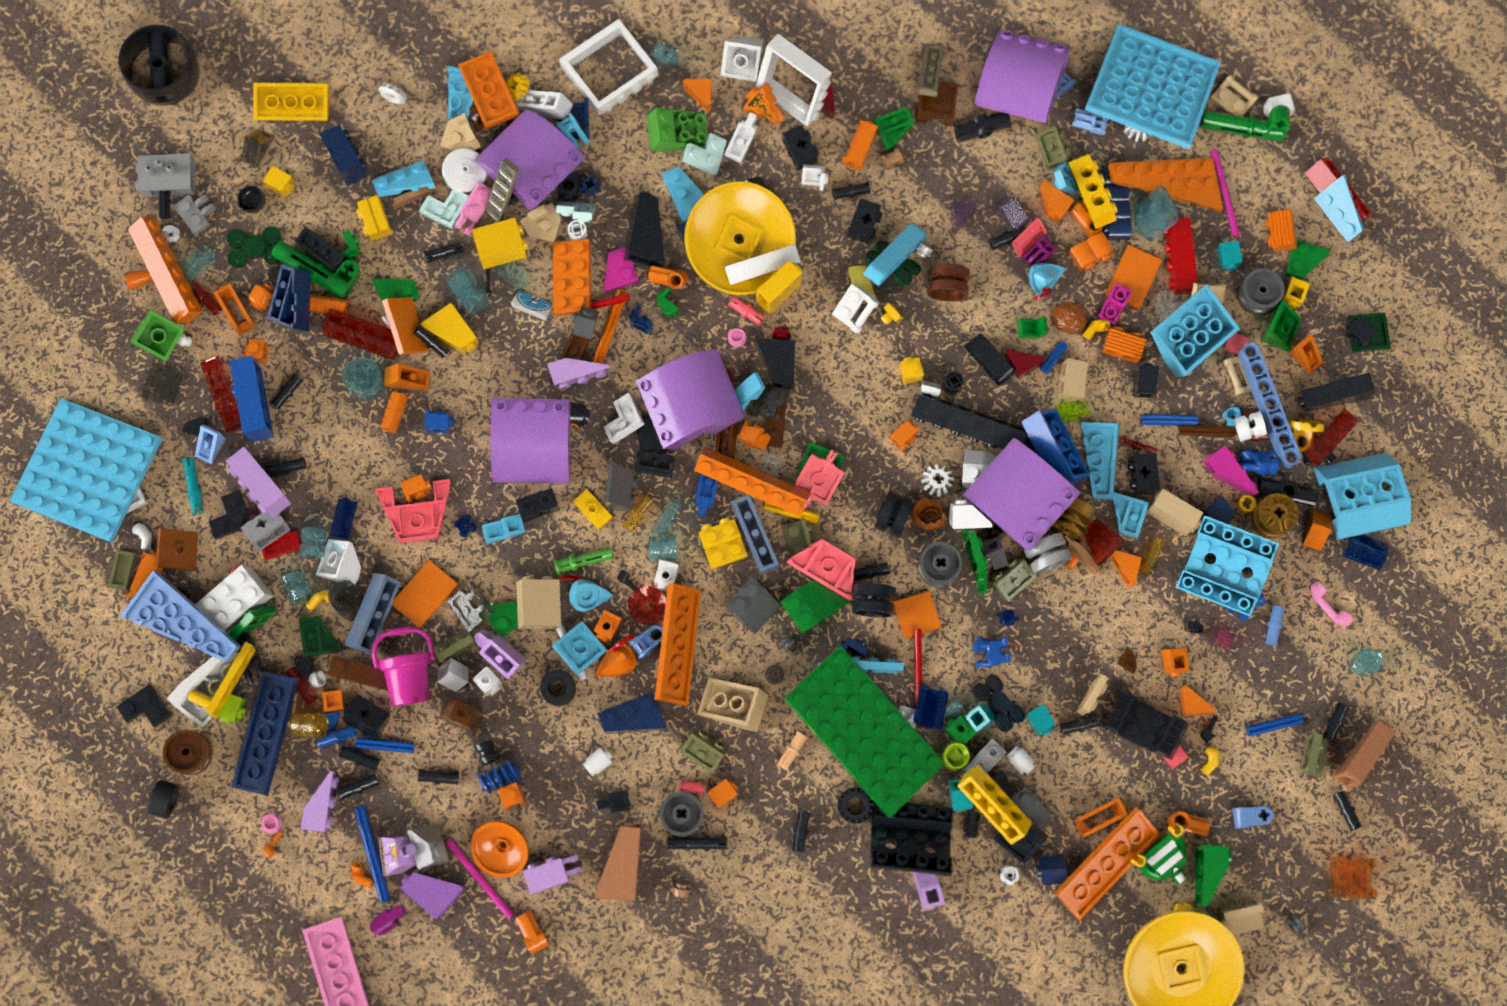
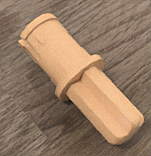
[778,732,808,770]

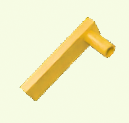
[188,642,256,719]

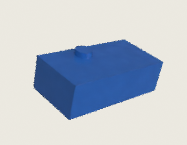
[230,356,274,442]
[1021,409,1091,485]

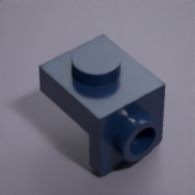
[839,637,869,658]

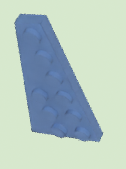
[120,571,241,662]

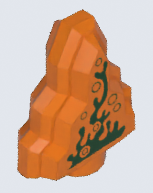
[743,82,784,125]

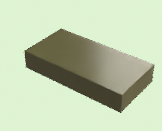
[107,549,137,591]

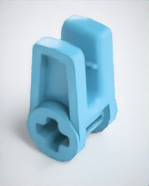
[556,113,590,150]

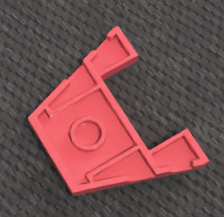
[375,479,451,544]

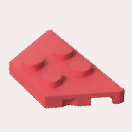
[787,538,855,601]

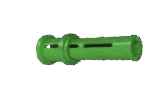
[553,547,613,575]

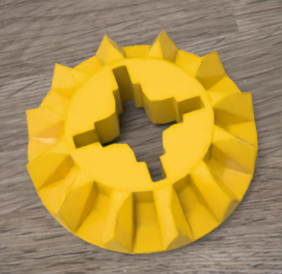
[506,73,529,101]

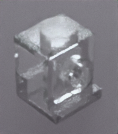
[760,452,783,478]

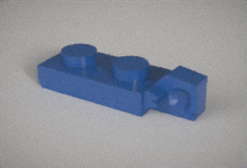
[695,474,718,517]

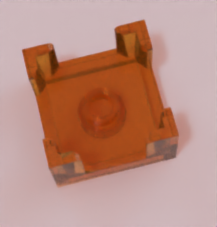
[1329,857,1377,900]

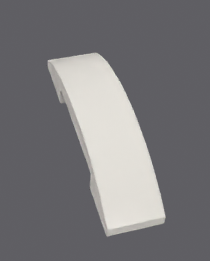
[725,244,801,285]

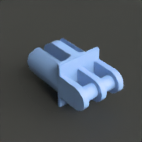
[1072,108,1109,135]

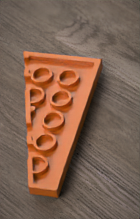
[1108,158,1223,212]

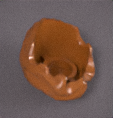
[1052,301,1087,334]
[911,497,947,530]

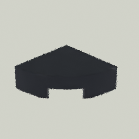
[182,417,208,437]
[1184,621,1204,634]
[294,656,315,679]

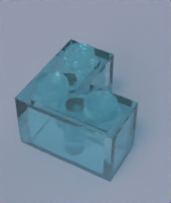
[444,266,490,318]

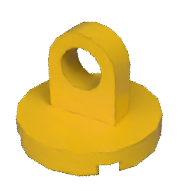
[1287,418,1325,451]

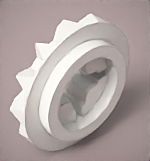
[378,83,407,104]

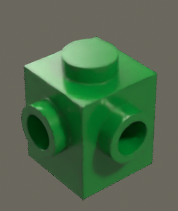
[945,715,977,745]

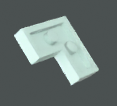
[682,133,727,175]
[419,189,469,230]
[556,201,596,222]

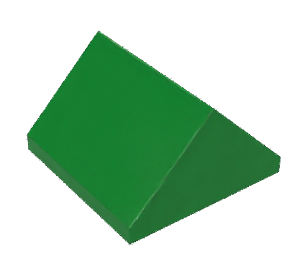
[1261,300,1302,352]

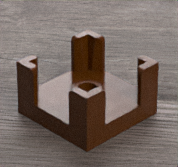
[916,82,958,127]

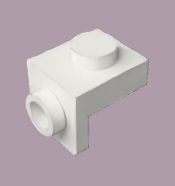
[801,164,828,190]
[473,667,502,696]

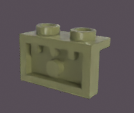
[1036,126,1073,169]
[782,518,815,558]
[989,557,1036,602]
[434,628,477,664]
[680,728,729,774]
[1301,733,1329,778]

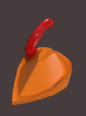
[595,634,637,677]

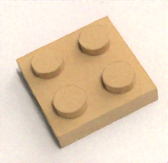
[1076,674,1108,716]

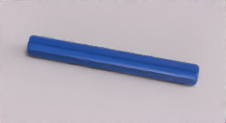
[355,805,391,903]

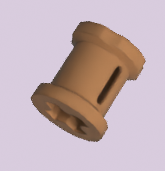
[880,148,904,171]

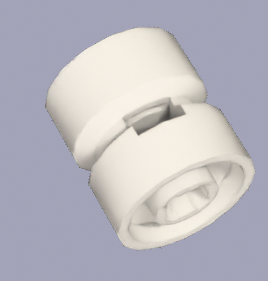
[1234,411,1267,442]

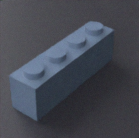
[732,495,779,576]
[344,573,401,655]

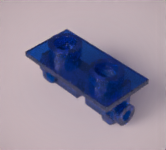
[329,498,357,540]

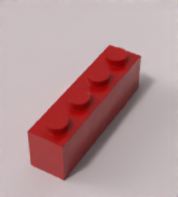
[1162,217,1198,295]

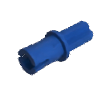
[316,726,356,749]

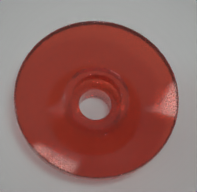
[628,586,666,625]

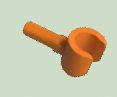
[262,831,283,859]

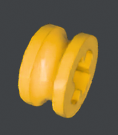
[1237,495,1256,513]

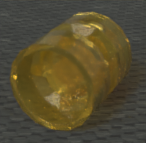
[290,711,328,739]

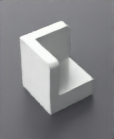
[437,658,469,692]

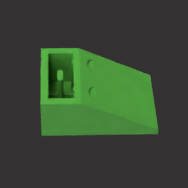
[647,108,708,152]

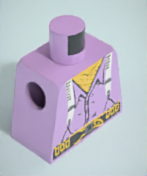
[379,836,416,876]

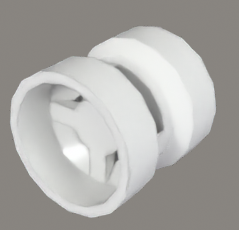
[568,220,587,241]

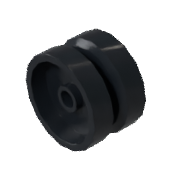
[875,490,915,539]
[852,583,896,618]

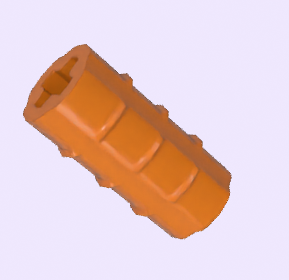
[310,294,349,316]
[380,392,408,433]

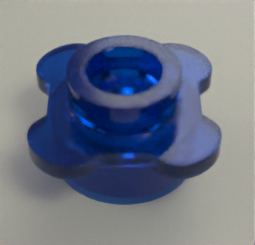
[454,515,477,537]
[996,610,1019,626]

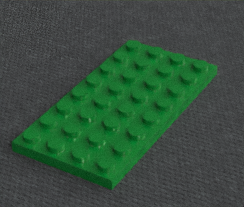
[783,645,945,818]

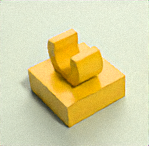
[881,303,904,325]

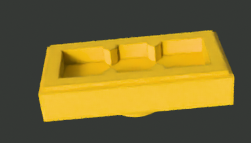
[573,489,613,530]

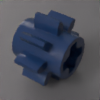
[579,175,602,199]

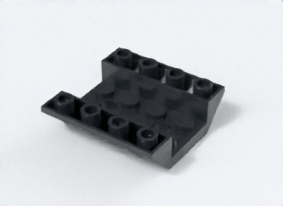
[869,802,953,876]

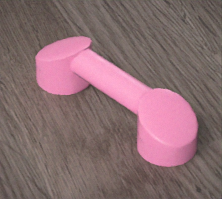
[1311,581,1353,626]

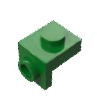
[341,230,361,262]
[656,287,679,319]
[1017,317,1048,340]

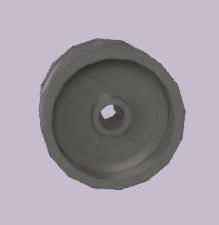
[1237,268,1285,316]
[918,542,963,588]
[660,792,704,837]

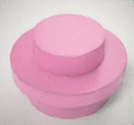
[728,328,747,347]
[261,813,282,833]

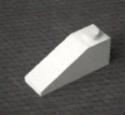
[514,90,573,120]

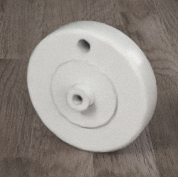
[442,148,487,194]

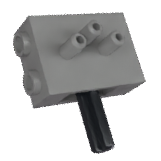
[135,153,195,220]

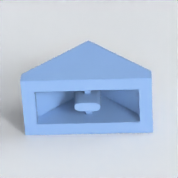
[195,425,226,464]

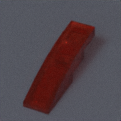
[200,356,242,433]
[1304,408,1359,466]

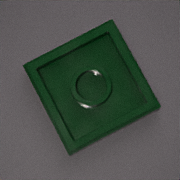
[1347,313,1391,353]

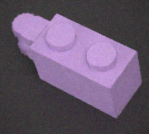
[474,629,527,679]
[523,855,582,895]

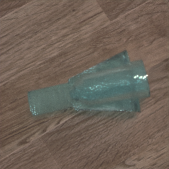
[928,697,963,725]

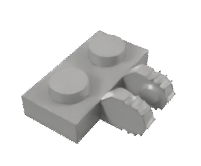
[173,195,216,236]

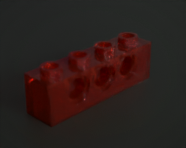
[322,308,398,360]

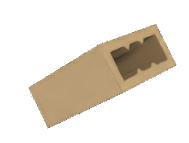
[1146,489,1203,536]
[516,576,561,629]

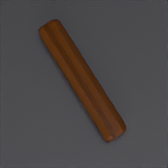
[1179,425,1236,437]

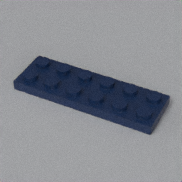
[231,671,299,796]

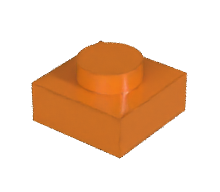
[322,690,345,713]

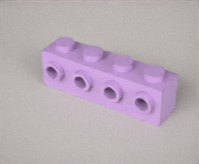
[226,447,291,518]

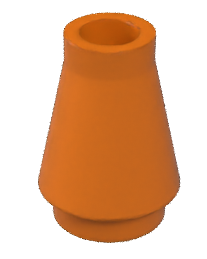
[124,270,153,290]

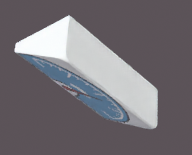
[511,290,553,321]

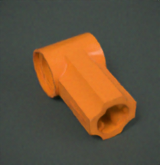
[1069,202,1103,238]
[648,265,688,289]
[1167,812,1210,836]
[515,911,550,955]

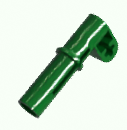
[1200,105,1290,142]
[271,240,361,299]

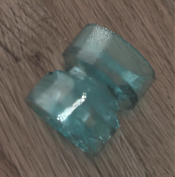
[299,527,327,559]
[649,535,677,562]
[279,569,315,606]
[1350,648,1383,677]

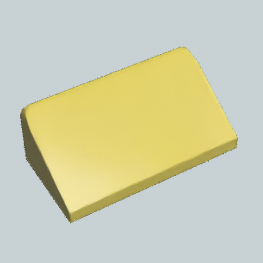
[848,265,876,304]

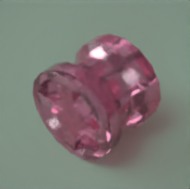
[1212,626,1236,651]

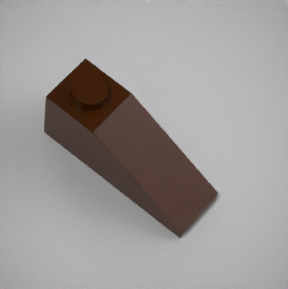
[327,656,388,691]

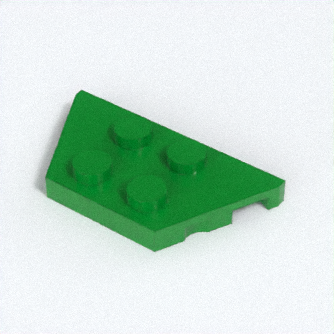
[961,528,988,594]

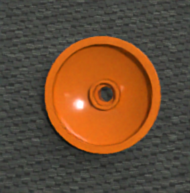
[470,820,529,878]

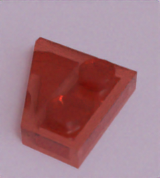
[1084,518,1125,567]

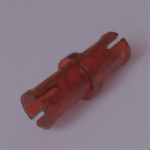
[191,282,222,315]
[285,667,317,705]

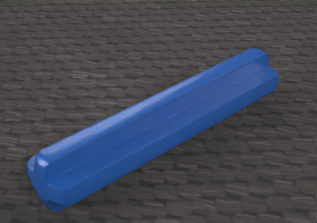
[1142,414,1199,426]
[1246,713,1304,737]
[356,737,415,753]

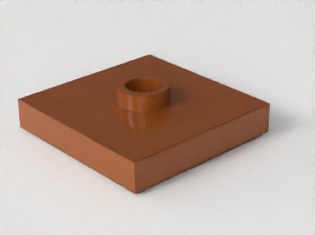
[155,528,198,571]

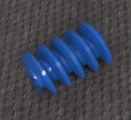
[477,759,522,794]

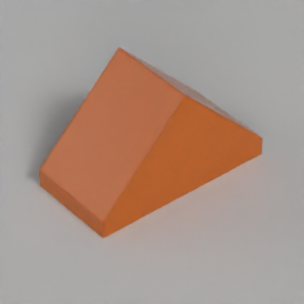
[682,79,711,113]
[1290,334,1323,374]
[1302,510,1332,551]
[1109,550,1142,588]
[1179,685,1216,717]

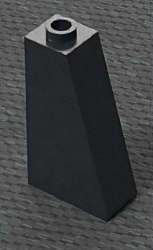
[623,192,665,267]
[1298,372,1375,412]

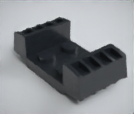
[1103,691,1189,760]

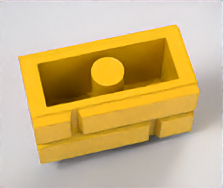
[356,195,393,241]

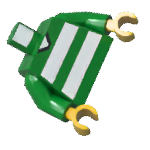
[1130,822,1187,885]

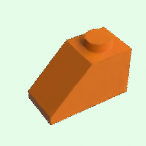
[1039,179,1074,223]
[384,363,430,390]

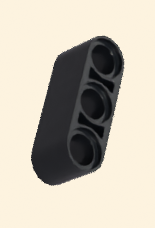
[965,333,1015,386]

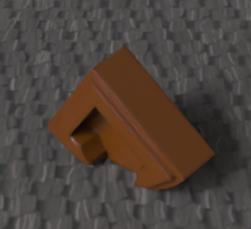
[469,107,484,131]
[1117,647,1137,674]

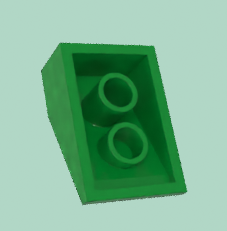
[780,579,849,636]
[1194,845,1232,907]

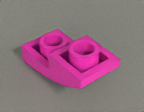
[1097,283,1133,327]

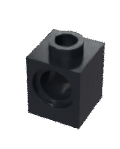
[558,172,580,202]
[1344,316,1378,349]

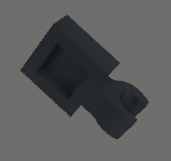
[595,790,631,813]

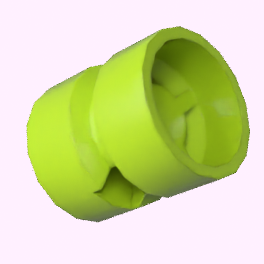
[941,743,970,771]

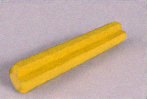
[764,502,820,524]

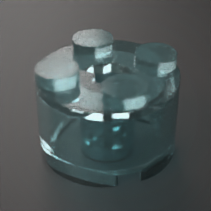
[342,357,384,400]

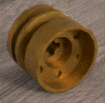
[1250,493,1299,539]
[1049,498,1096,542]

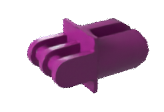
[1021,235,1058,266]
[370,906,406,936]

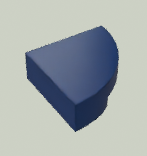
[320,711,340,734]

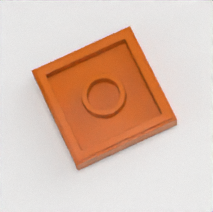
[893,591,942,640]

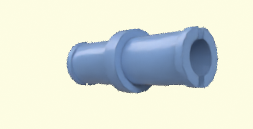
[1265,605,1285,646]

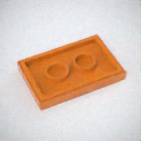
[1105,245,1162,310]
[382,297,429,355]
[392,560,459,629]

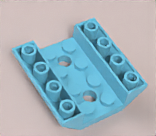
[1314,452,1411,540]
[1176,515,1279,616]

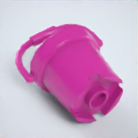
[372,626,435,707]

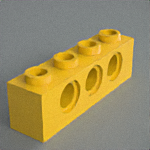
[1068,154,1118,229]
[957,764,1032,845]

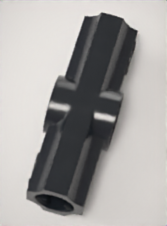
[954,112,1011,143]
[1257,477,1318,507]

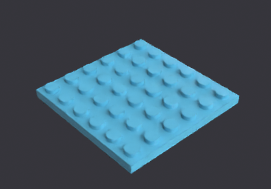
[1085,24,1221,149]
[10,398,163,543]

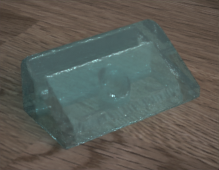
[179,243,219,283]
[650,498,682,537]

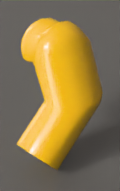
[1083,319,1110,340]
[305,590,335,611]
[1200,746,1220,776]

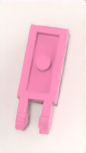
[454,182,492,235]

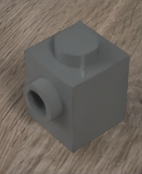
[572,306,599,340]

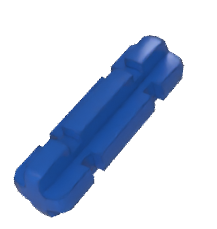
[1040,341,1068,374]

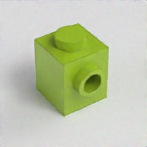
[218,694,247,724]

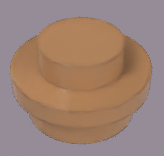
[672,882,692,898]

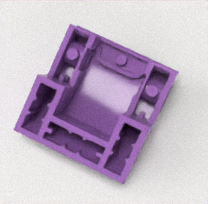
[975,30,1071,123]
[474,109,586,210]
[636,349,745,450]
[490,398,571,484]
[962,438,1080,552]

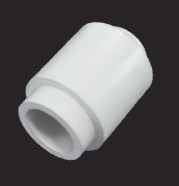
[1006,746,1035,775]
[583,748,612,776]

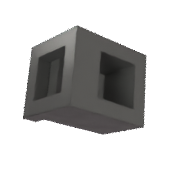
[982,537,1009,570]

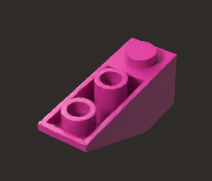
[1203,446,1259,497]

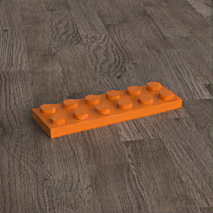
[654,583,701,706]
[1054,807,1160,921]

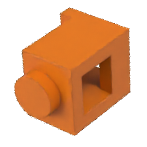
[245,339,269,364]
[890,420,920,453]
[737,421,771,451]
[400,474,432,504]
[594,610,622,642]
[1160,648,1189,677]

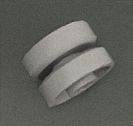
[1023,533,1073,575]

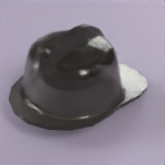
[328,580,364,621]

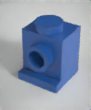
[425,409,454,433]

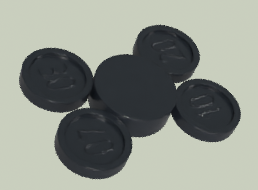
[972,674,1025,732]

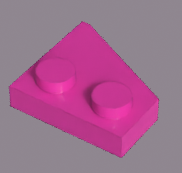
[604,247,639,293]

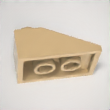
[697,677,769,732]

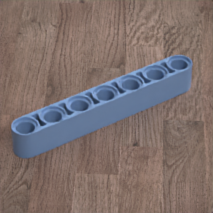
[1238,342,1301,469]

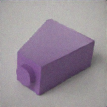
[400,872,465,920]

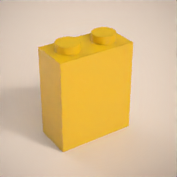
[472,218,528,270]
[756,260,802,314]

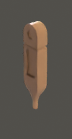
[392,183,441,208]
[1064,535,1100,574]

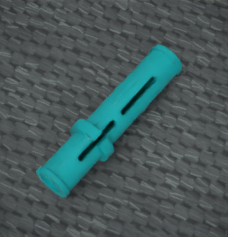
[182,457,204,515]

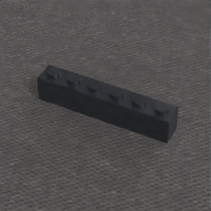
[911,392,1027,449]

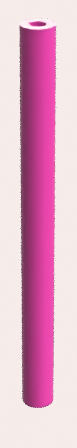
[1210,149,1240,237]
[445,838,515,920]

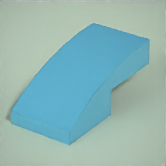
[735,372,765,411]
[481,514,525,545]

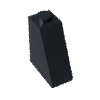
[757,339,795,391]

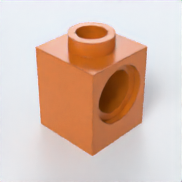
[707,778,738,810]

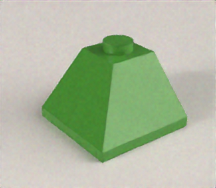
[130,310,185,361]

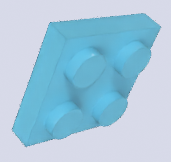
[552,621,607,676]

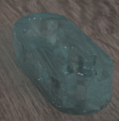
[497,262,529,290]

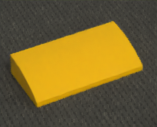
[253,83,330,121]

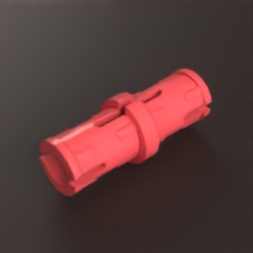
[728,296,766,326]

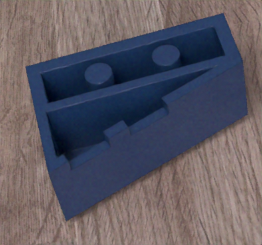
[320,124,367,186]
[267,264,311,331]
[597,692,667,734]

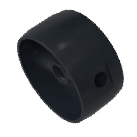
[119,24,200,106]

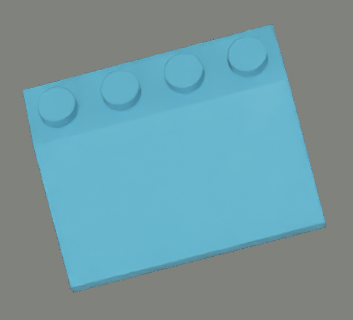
[1151,284,1240,377]

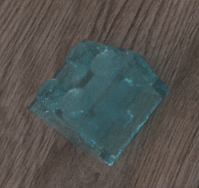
[1135,185,1178,242]

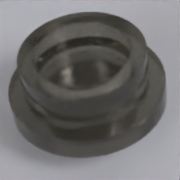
[765,665,784,685]

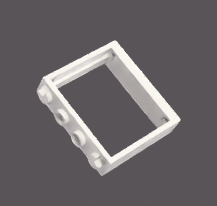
[559,19,658,115]
[756,34,832,126]

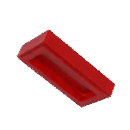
[262,530,303,561]

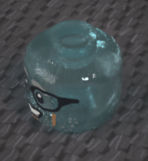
[651,41,680,69]

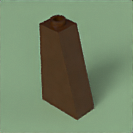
[440,700,484,733]

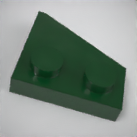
[299,616,342,658]

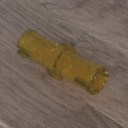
[622,495,654,533]
[1138,537,1166,576]

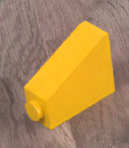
[420,303,479,354]

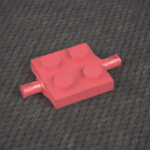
[794,449,845,510]

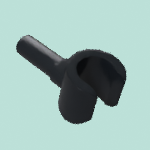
[617,570,640,594]
[1200,715,1218,743]

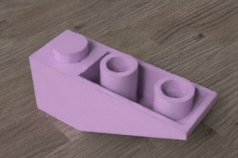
[548,358,609,390]
[301,771,339,832]
[912,849,945,910]

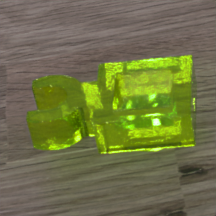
[1055,401,1091,424]

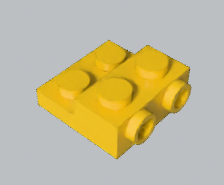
[698,518,748,570]

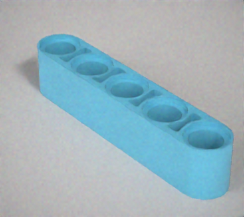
[863,222,927,286]

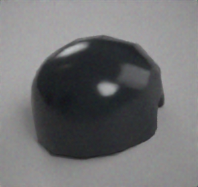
[237,185,266,214]

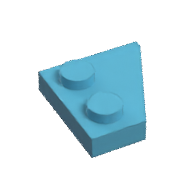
[1054,162,1079,195]
[1113,492,1149,540]

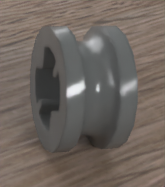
[779,634,797,653]
[1286,914,1305,935]

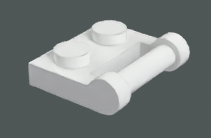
[832,283,879,334]

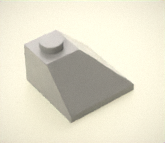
[407,823,450,869]

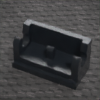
[634,450,675,478]

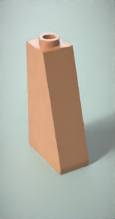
[1333,720,1395,789]
[595,823,641,901]

